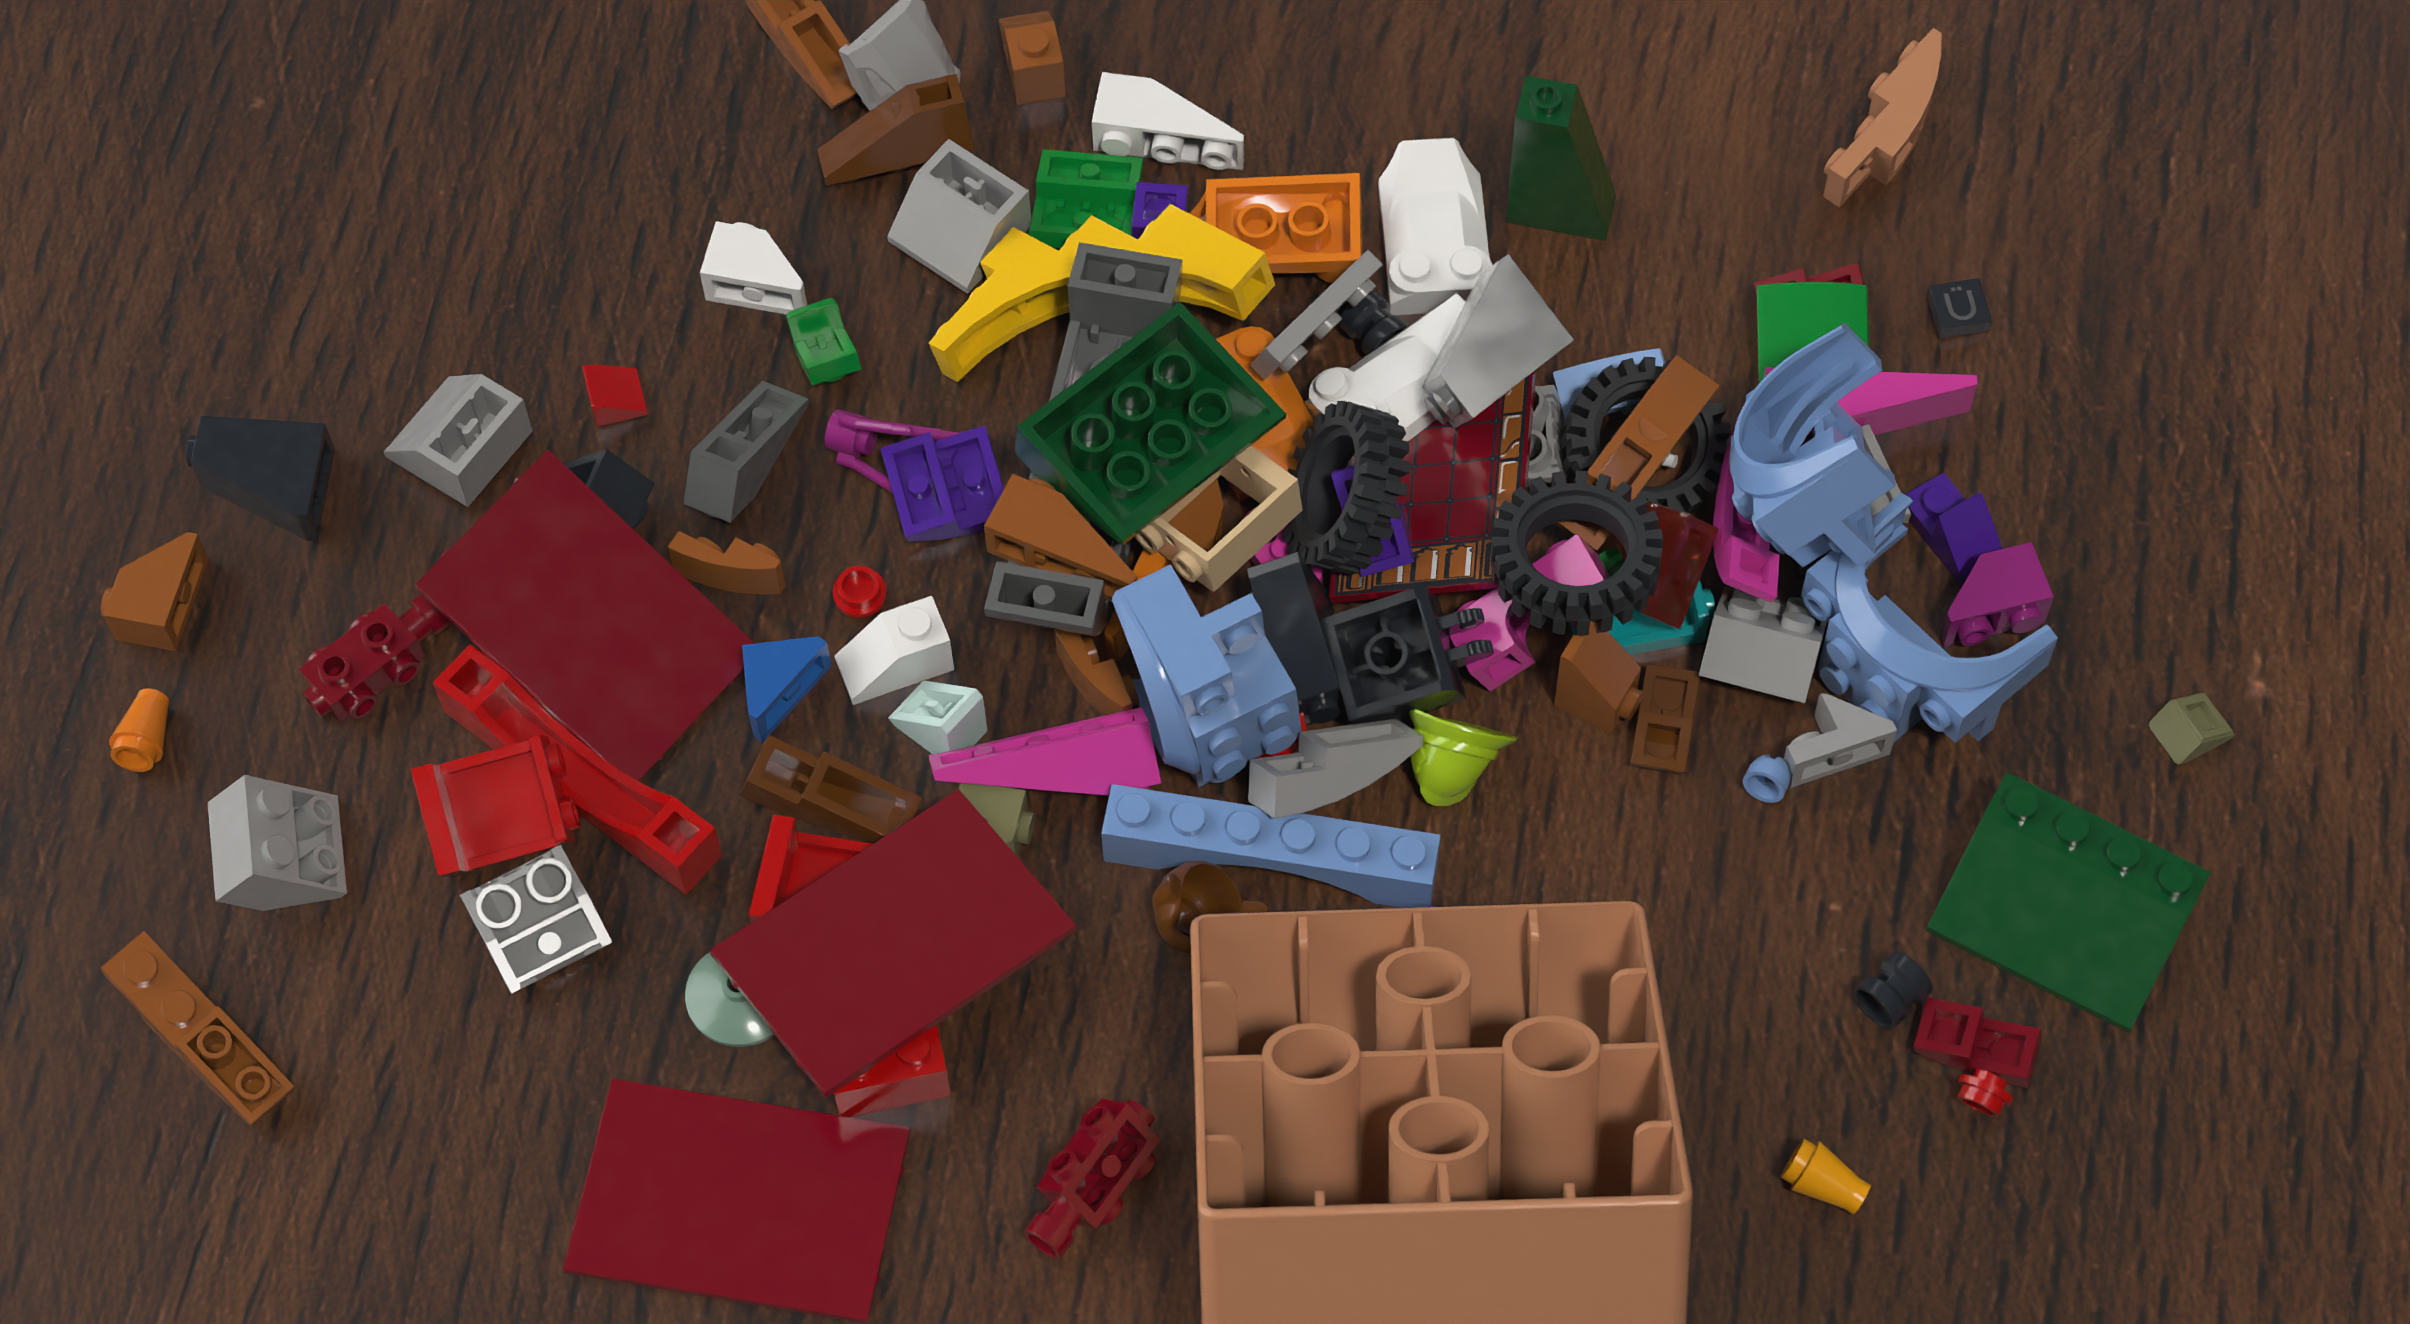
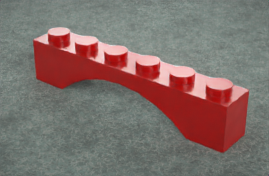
[433,645,723,895]

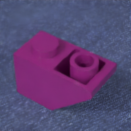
[1940,542,2054,647]

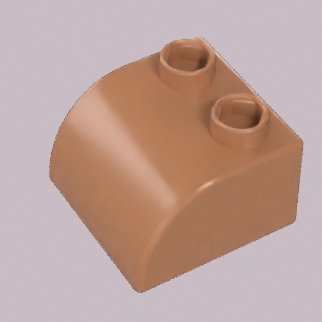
[1190,901,1693,1324]

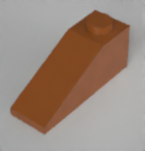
[984,474,1137,602]

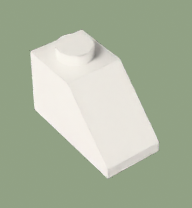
[700,221,807,314]
[834,596,954,705]

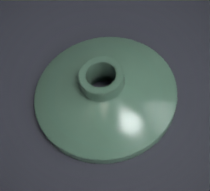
[685,952,774,1047]

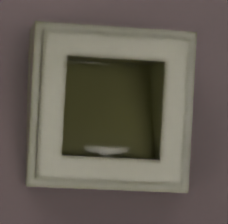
[2149,693,2235,765]

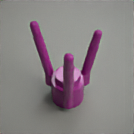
[825,409,959,494]

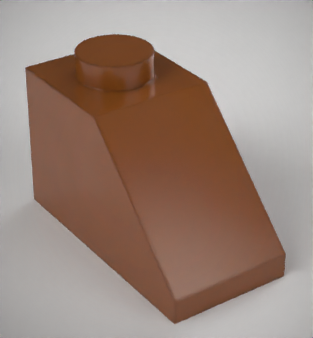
[999,11,1066,105]
[101,532,209,651]
[1554,620,1644,735]

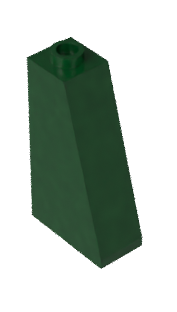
[1506,75,1616,241]

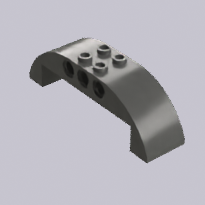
[984,242,1183,637]

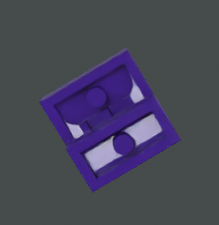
[880,425,1005,542]

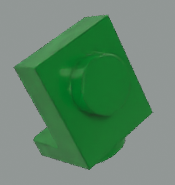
[786,298,861,386]

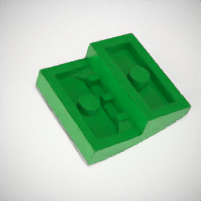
[1029,149,1143,249]
[1757,282,1870,383]

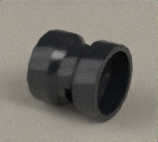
[1339,290,1409,356]
[1853,951,1933,1030]

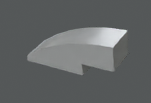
[1248,719,1423,819]

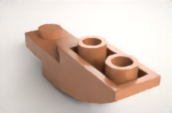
[1823,28,1942,208]

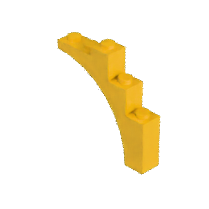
[929,204,1276,382]

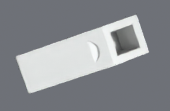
[1092,72,1244,170]

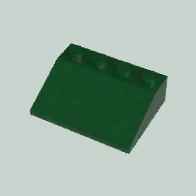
[1015,302,1286,545]
[1926,772,2211,1033]

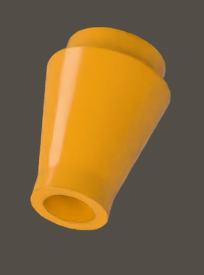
[1781,1138,1871,1215]

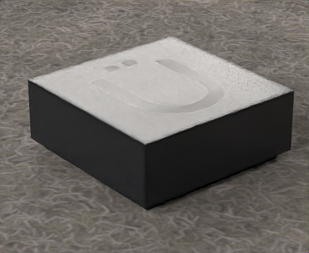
[1927,278,1992,339]

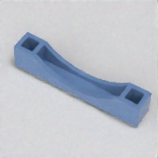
[1101,784,1441,908]

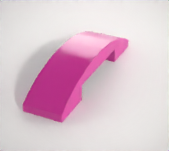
[1713,417,1780,603]

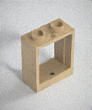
[1135,446,1303,592]

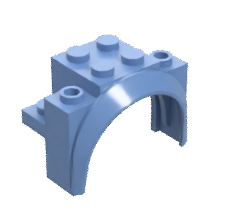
[1729,322,1896,567]
[1801,493,2058,743]
[1112,564,1302,788]

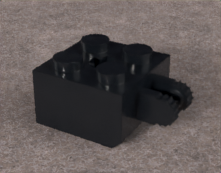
[1321,587,1494,724]

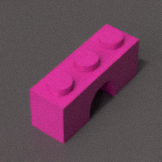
[1450,534,1610,692]

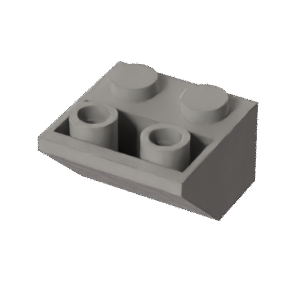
[887,139,1031,294]
[384,374,533,507]
[1699,586,1827,703]
[208,775,347,911]

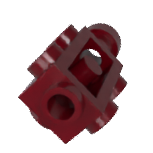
[298,594,453,723]
[1023,1098,1161,1260]

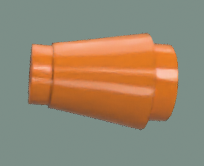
[109,688,170,772]

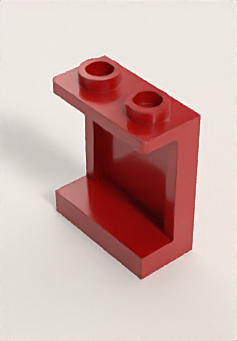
[411,734,581,877]
[749,814,873,923]

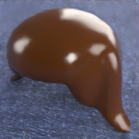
[1152,861,1269,953]

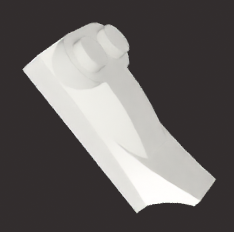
[1378,138,1492,315]
[1304,293,1466,457]

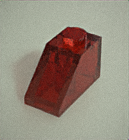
[1621,501,1719,630]

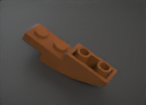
[1553,355,1720,553]
[100,931,295,1127]

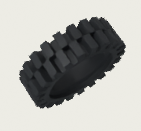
[1561,357,1732,527]
[1283,401,1410,575]
[1490,470,1663,636]

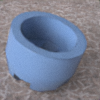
[1743,755,1791,803]

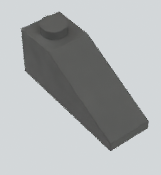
[683,381,809,523]

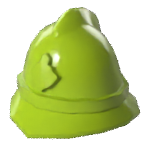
[1409,709,1518,806]

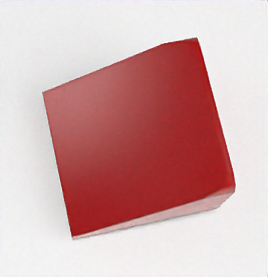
[582,364,648,427]

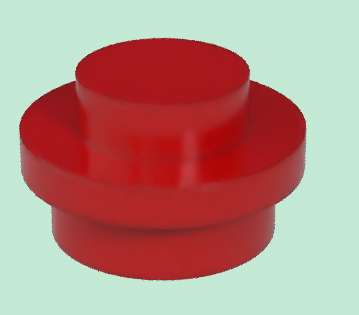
[833,566,887,618]
[1957,1069,2013,1117]

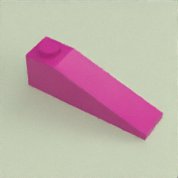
[1763,367,1977,447]
[929,707,1161,795]

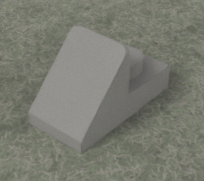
[1784,693,1897,788]

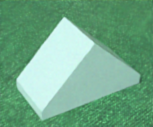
[888,680,987,754]

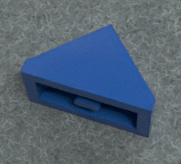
[742,636,832,743]

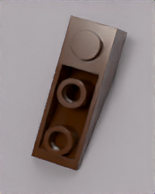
[817,74,975,186]

